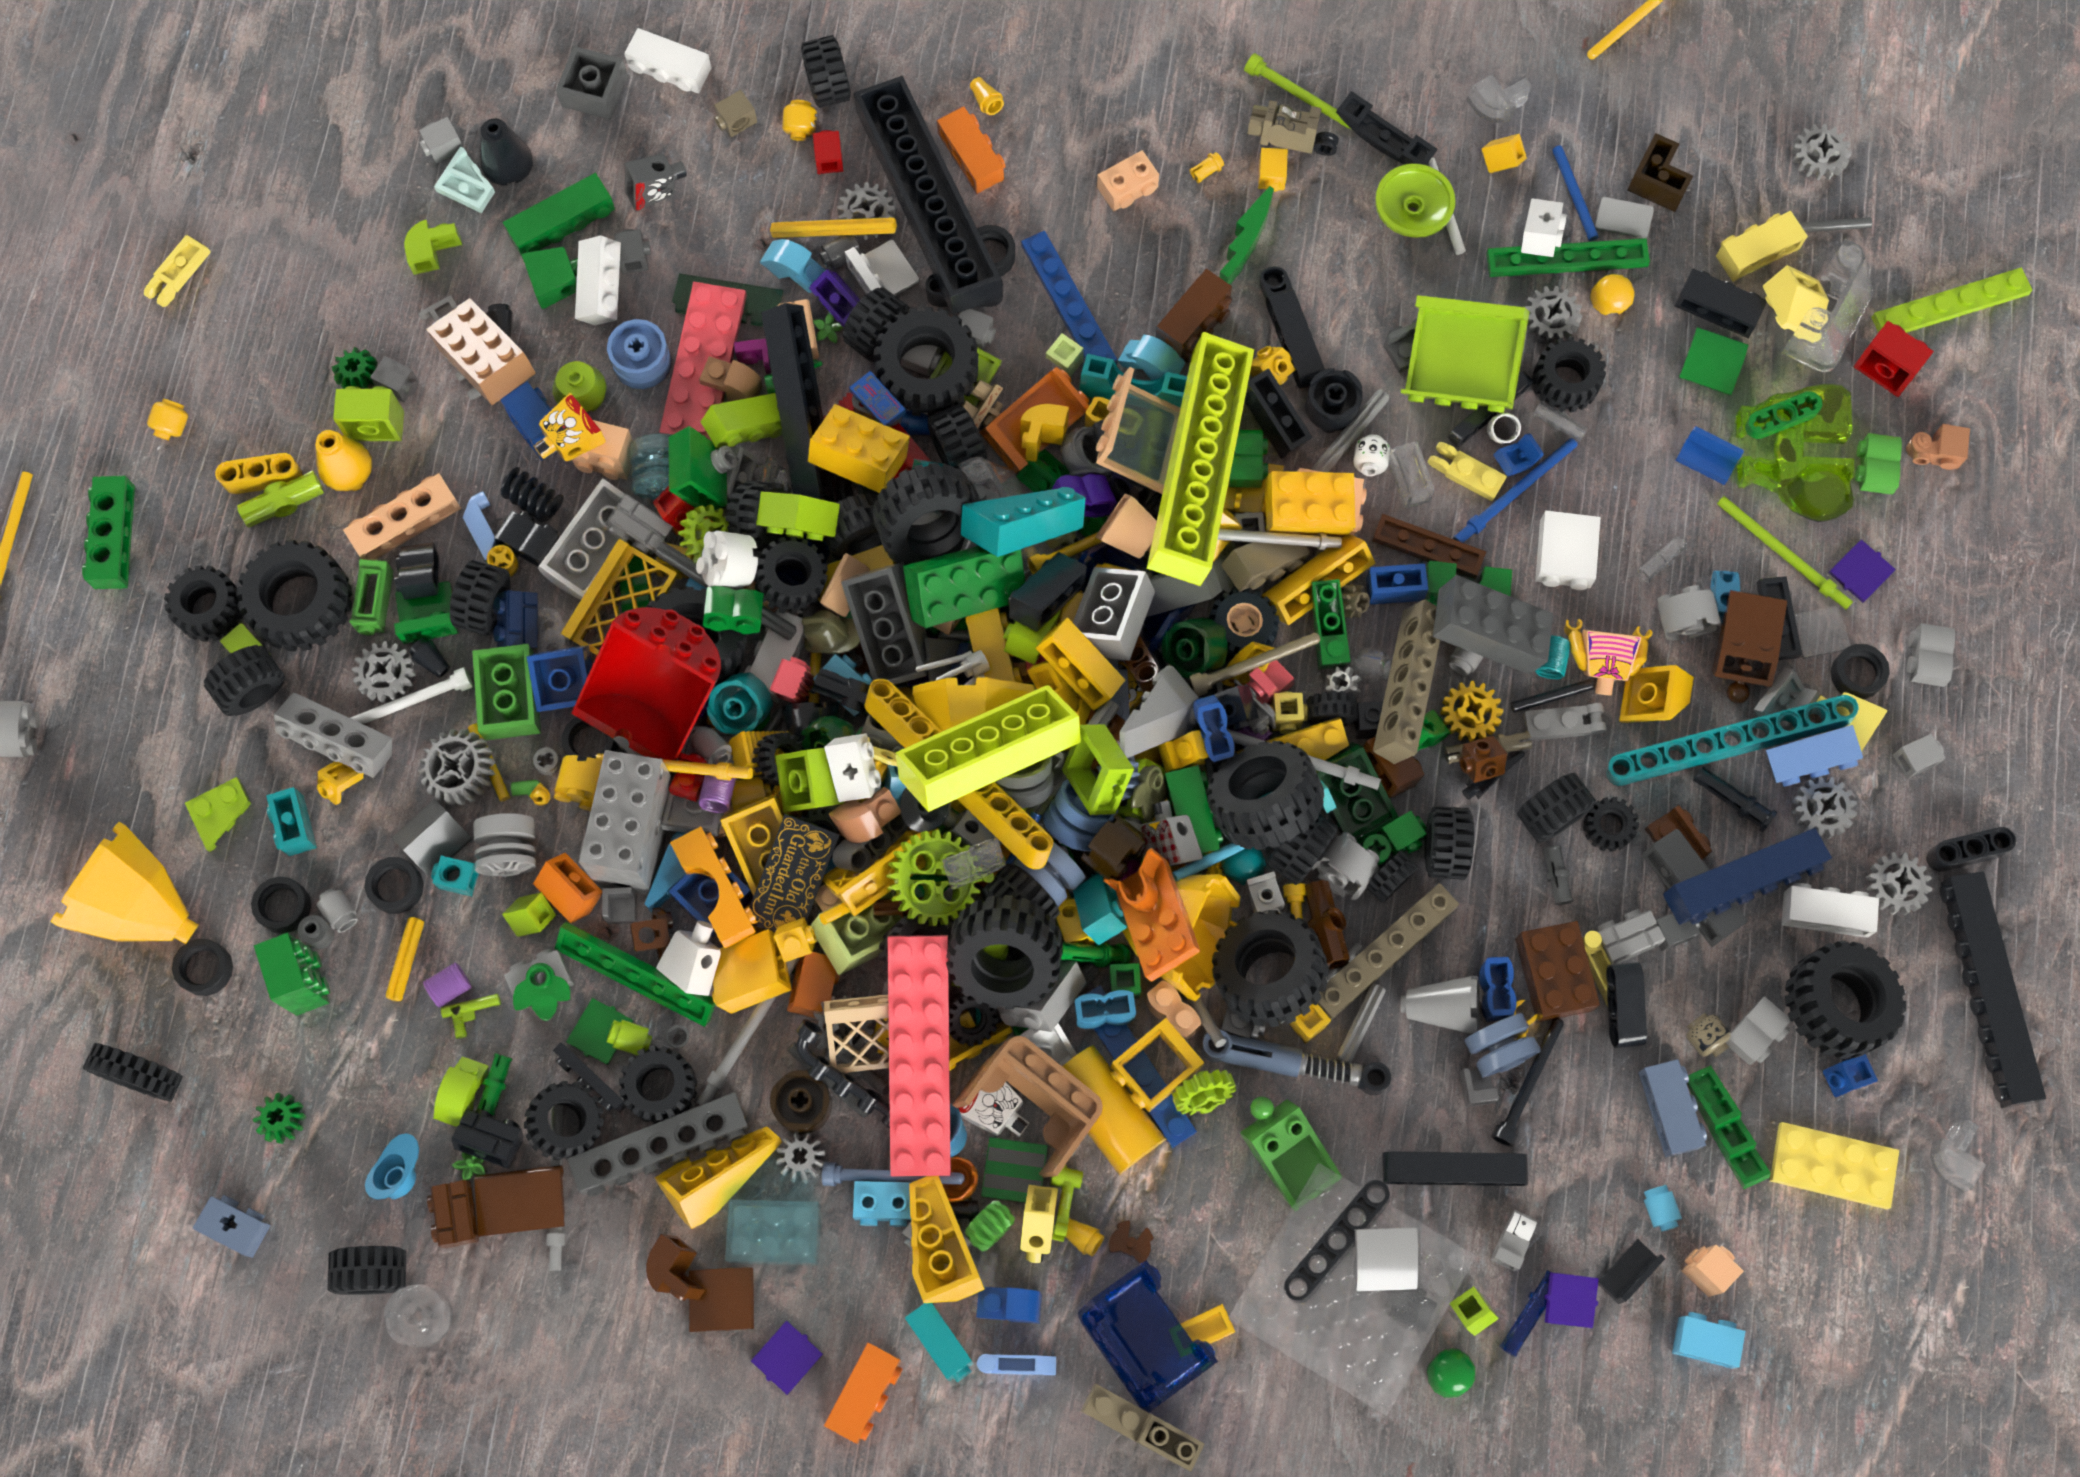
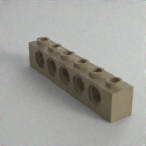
[1373,599,1440,764]
[1318,883,1459,1022]

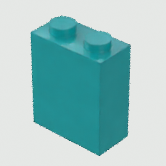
[905,1303,974,1382]

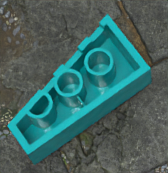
[961,487,1086,557]

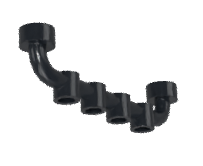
[796,1019,890,1129]

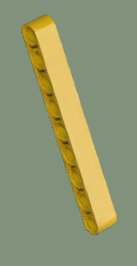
[865,679,1053,869]

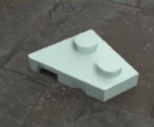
[434,147,495,213]

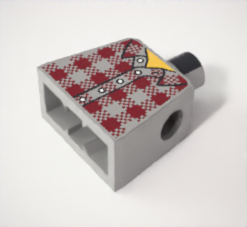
[1140,801,1203,867]

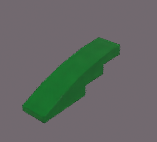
[1219,186,1274,285]
[1686,1065,1771,1190]

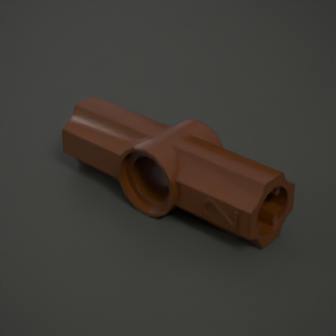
[1305,880,1350,969]

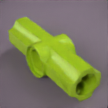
[237,471,324,528]

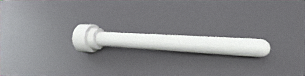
[350,667,473,724]

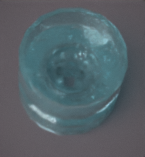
[630,434,671,499]

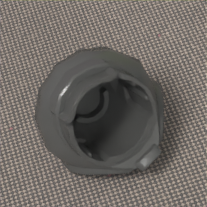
[1060,427,1120,477]

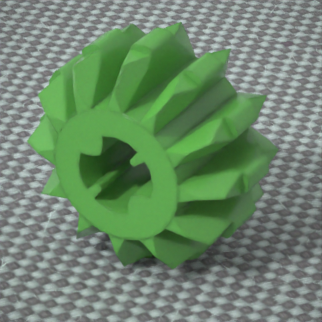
[965,1200,1015,1252]

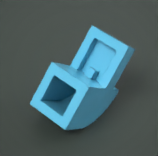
[760,239,826,293]
[1118,335,1185,380]

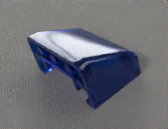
[1078,1260,1218,1412]

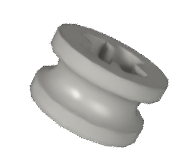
[711,445,737,474]
[533,747,561,775]

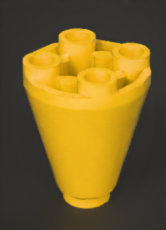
[315,430,372,491]

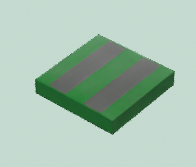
[981,1137,1048,1204]

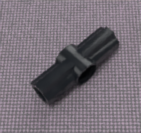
[812,668,870,713]

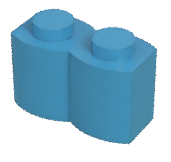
[1074,990,1136,1029]

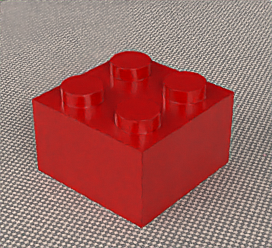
[1853,321,1934,397]

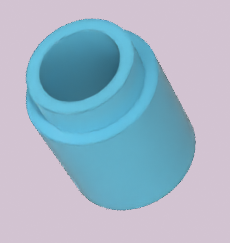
[1644,1185,1682,1232]

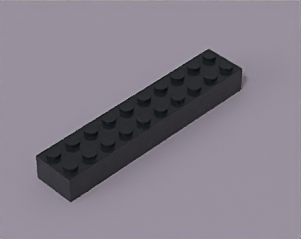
[854,75,1003,315]

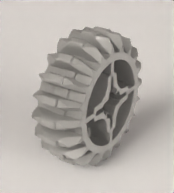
[418,729,496,805]

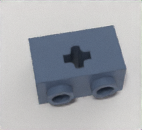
[192,1195,271,1258]

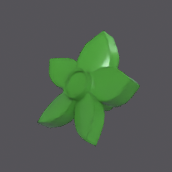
[813,312,844,343]
[451,1152,486,1181]

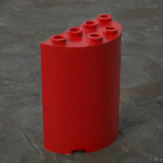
[571,607,721,761]

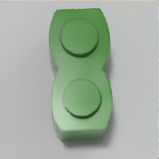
[1855,433,1902,495]

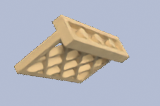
[824,994,889,1073]

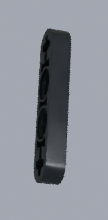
[1448,371,1533,447]

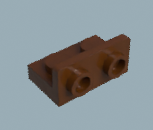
[1645,805,1712,860]

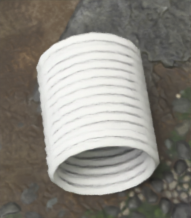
[1487,413,1521,444]

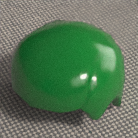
[1427,1348,1475,1398]

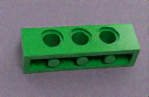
[82,476,135,589]

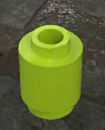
[606,1020,652,1056]

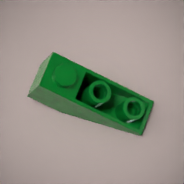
[1311,579,1351,670]

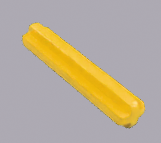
[385,917,424,1002]

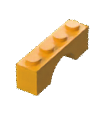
[670,826,757,949]

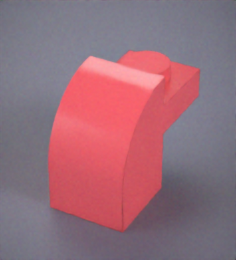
[1247,660,1295,705]

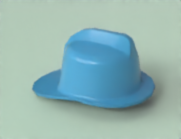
[365,1133,419,1200]

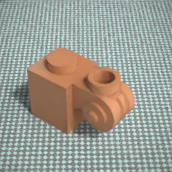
[1906,424,1970,470]

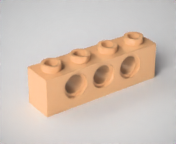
[343,473,461,560]

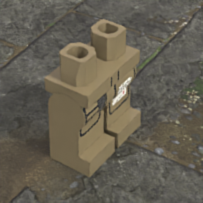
[1247,100,1321,154]

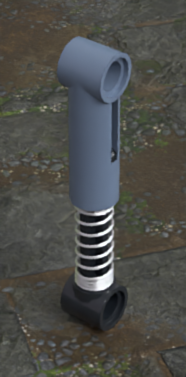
[1201,1029,1391,1095]

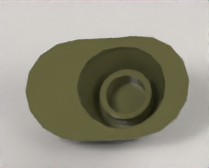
[802,610,860,654]

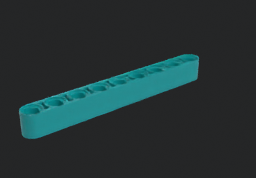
[1606,695,1859,786]

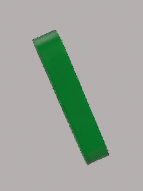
[1745,392,1822,439]

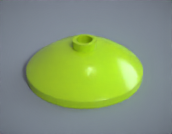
[1375,164,1456,238]

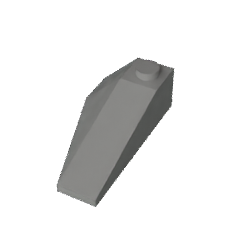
[1120,665,1199,758]

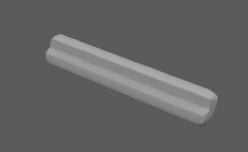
[1336,983,1386,1064]

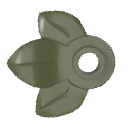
[1131,765,1167,823]

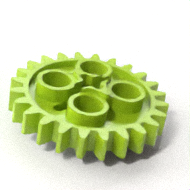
[886,830,982,926]

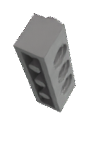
[274,692,392,778]

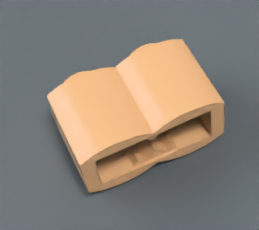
[1146,980,1201,1041]

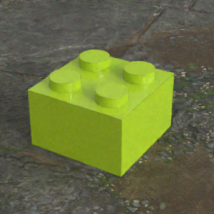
[333,386,404,441]
[756,492,840,541]
[775,748,844,813]

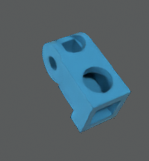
[1711,570,1740,625]

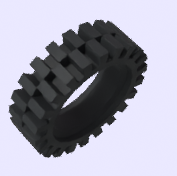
[83,1043,183,1102]

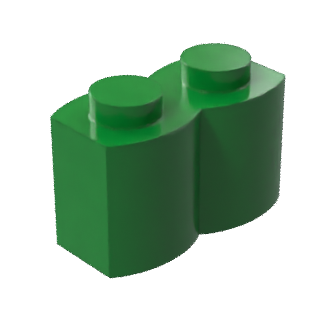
[1228,429,1268,488]
[703,586,764,634]

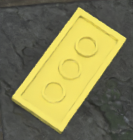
[1770,1122,1899,1209]

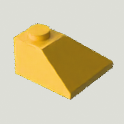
[1619,665,1694,723]

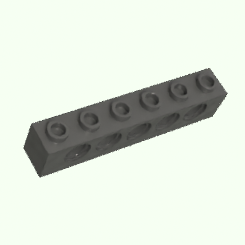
[567,1092,750,1197]

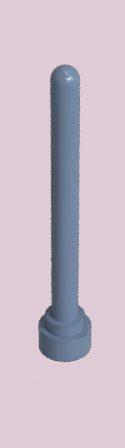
[822,1162,965,1186]

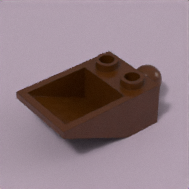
[1711,590,1787,704]

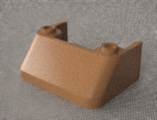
[952,1036,1103,1178]

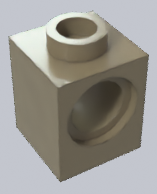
[714,90,757,137]

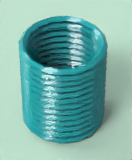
[1535,635,1571,679]

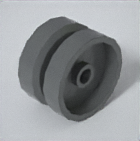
[995,756,1054,808]

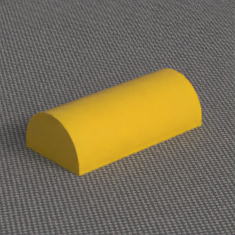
[1062,1045,1166,1175]

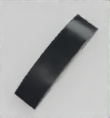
[1336,91,1438,165]

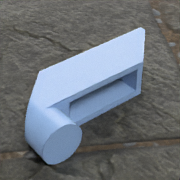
[463,491,497,564]
[977,1354,1056,1375]

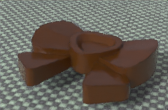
[1108,1220,1154,1265]

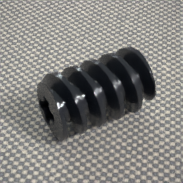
[500,467,564,522]

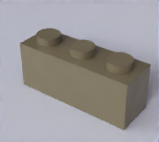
[1221,542,1310,592]

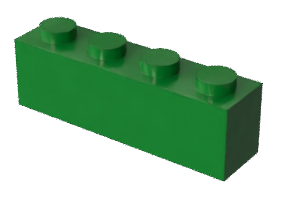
[502,172,615,259]

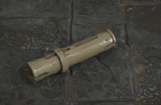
[1444,731,1532,764]

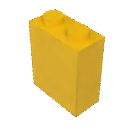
[712,929,792,1014]

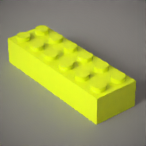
[895,685,1081,812]

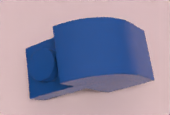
[976,1287,1042,1324]

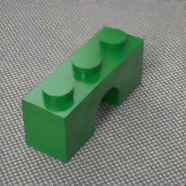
[1425,561,1512,606]

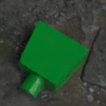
[522,247,578,309]

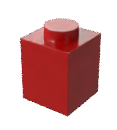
[813,130,844,174]

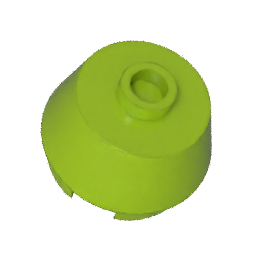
[552,361,606,412]

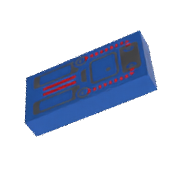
[849,371,906,427]

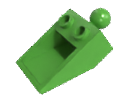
[1240,1096,1343,1212]

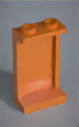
[979,367,1089,474]

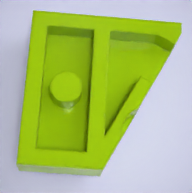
[185,777,251,852]

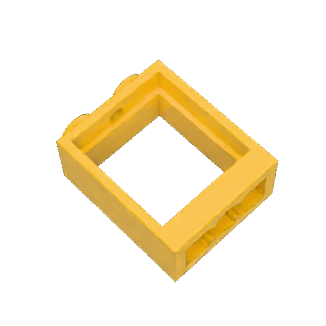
[1111,1018,1204,1112]

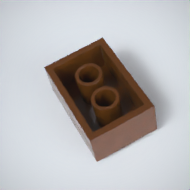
[1155,268,1232,363]
[1515,921,1600,1023]

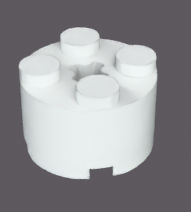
[696,531,758,590]

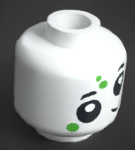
[1353,434,1390,476]

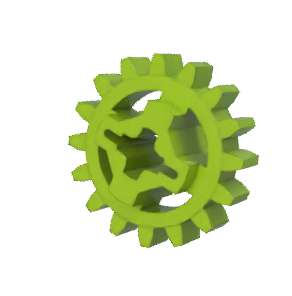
[678,505,729,563]
[1172,1069,1236,1115]

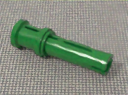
[1061,941,1130,968]

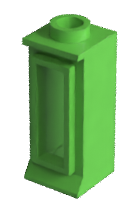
[349,559,394,636]

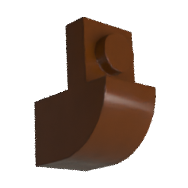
[646,1234,705,1301]

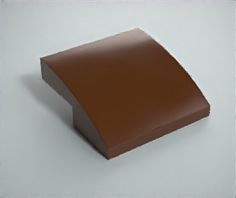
[689,1267,754,1332]

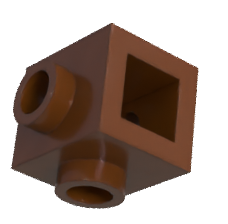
[1459,736,1507,783]

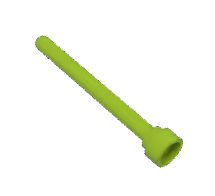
[1244,53,1351,129]

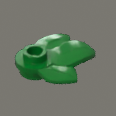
[513,963,571,1022]

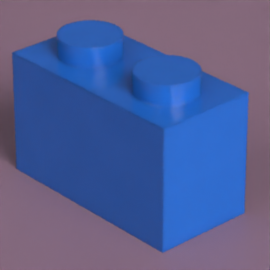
[1366,564,1428,605]

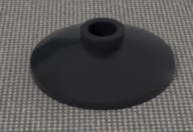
[900,787,951,832]

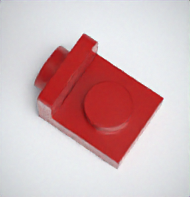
[653,486,694,531]
[669,753,707,802]

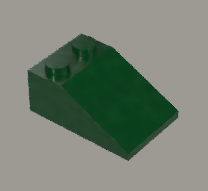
[1316,742,1399,844]

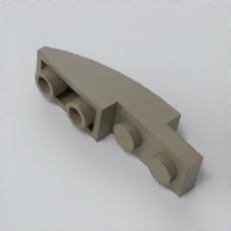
[1081,1383,1205,1472]

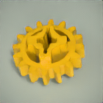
[1440,681,1503,742]

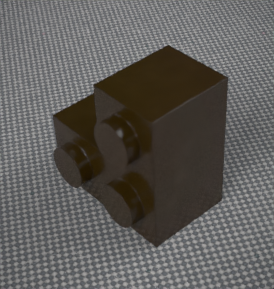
[1627,133,1693,212]

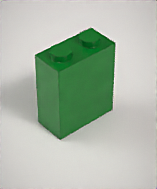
[669,426,727,510]

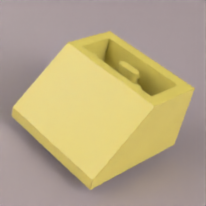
[1763,265,1829,340]

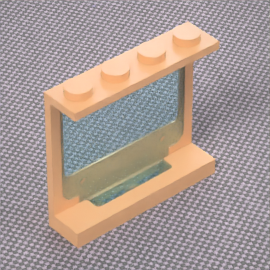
[1096,367,1181,494]

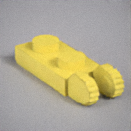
[144,235,211,307]
[1428,442,1507,501]

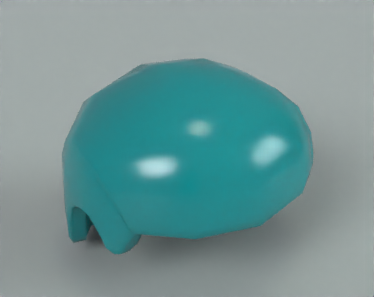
[1221,842,1266,885]

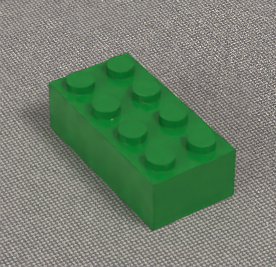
[903,546,1025,628]

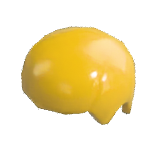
[1590,274,1635,315]

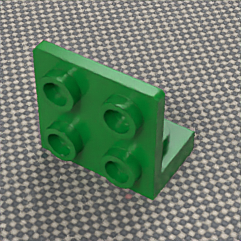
[394,581,459,645]

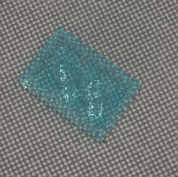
[725,1200,822,1266]

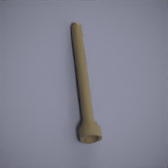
[1189,633,1321,697]

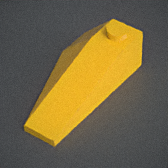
[654,1126,782,1229]
[909,1176,984,1303]

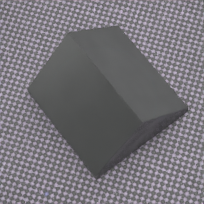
[391,799,472,878]

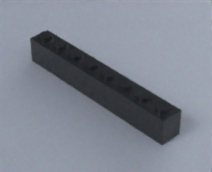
[761,303,839,503]
[1940,871,2046,1109]

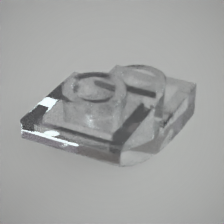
[942,837,1006,890]

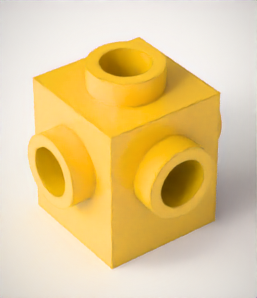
[1250,346,1295,385]

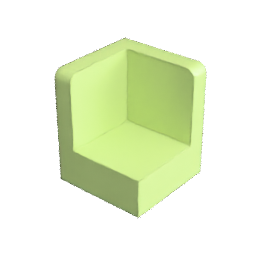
[1046,333,1084,377]

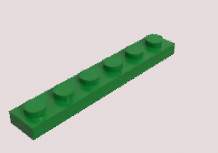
[1486,238,1650,277]
[554,922,716,1027]

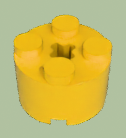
[554,755,602,811]

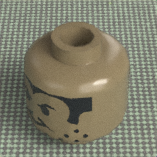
[1686,1013,1731,1058]

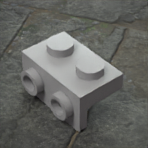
[1753,668,1819,731]

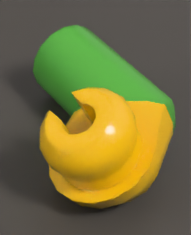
[511,780,551,806]

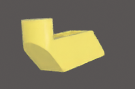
[1582,931,1612,1007]

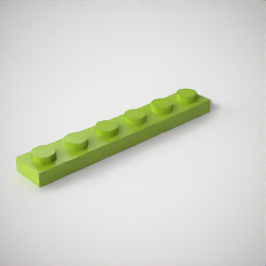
[1871,267,2033,333]

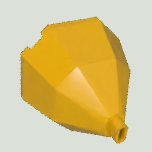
[913,678,1035,731]
[51,822,199,944]
[1122,874,1240,1002]

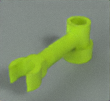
[1050,1164,1083,1242]

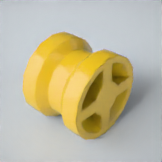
[487,545,519,577]

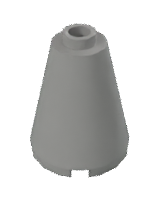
[1401,976,1479,1034]

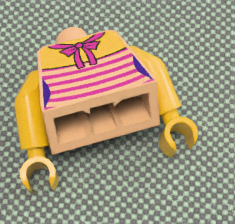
[1564,619,1653,696]

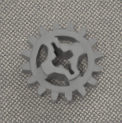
[1791,124,1852,180]
[837,182,895,239]
[1525,286,1583,344]
[352,641,416,703]
[1792,776,1857,839]
[1866,852,1932,915]

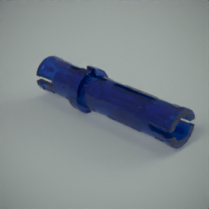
[1499,1270,1551,1358]

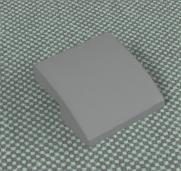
[1354,1227,1418,1291]

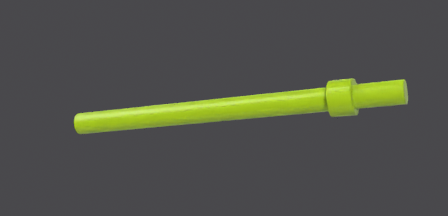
[1717,496,1853,610]

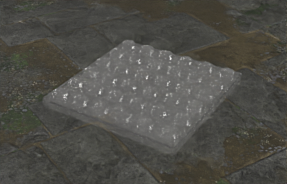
[1228,1163,1477,1417]

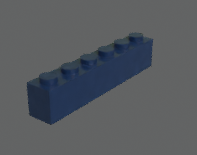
[1663,828,1832,925]

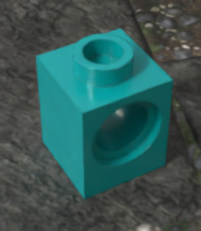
[431,856,479,897]

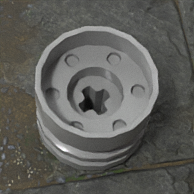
[473,813,537,876]

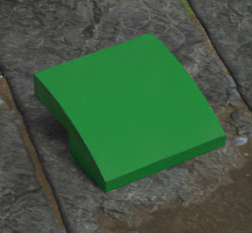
[1678,327,1749,396]

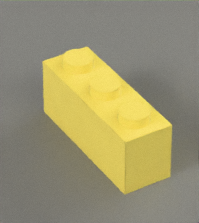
[1716,211,1808,282]

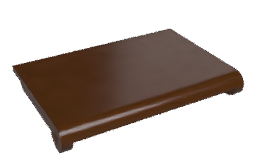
[474,1165,565,1237]

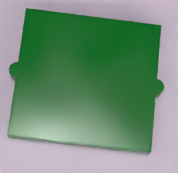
[566,998,634,1065]

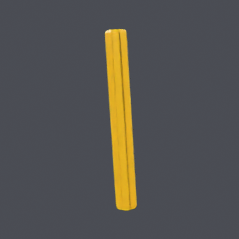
[770,217,897,238]

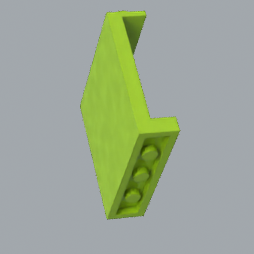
[1400,295,1530,413]

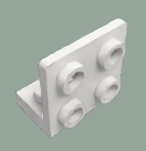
[845,240,919,296]

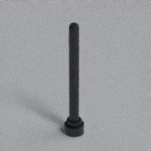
[1491,1018,1564,1147]

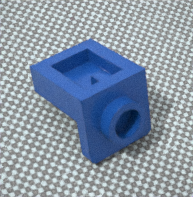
[1823,1054,1878,1097]

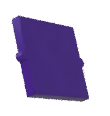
[1828,539,1896,603]
[1545,1272,1599,1328]
[751,1320,823,1395]

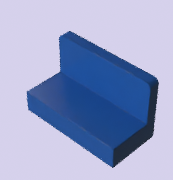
[1675,426,1744,485]

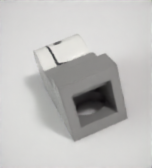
[1490,1210,1537,1272]

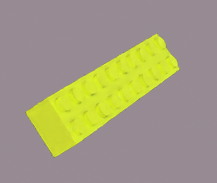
[1147,332,1254,586]

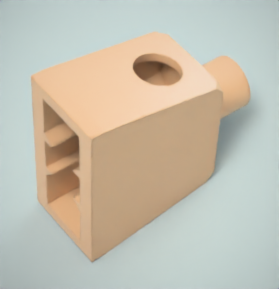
[1095,494,1157,559]

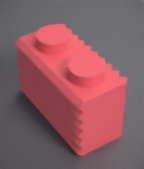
[770,657,815,703]

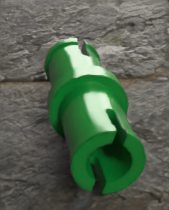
[476,1054,513,1116]

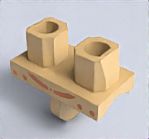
[961,380,1003,429]

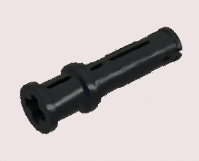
[1693,766,1778,832]

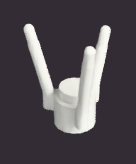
[916,650,990,685]

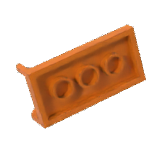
[1103,848,1201,982]

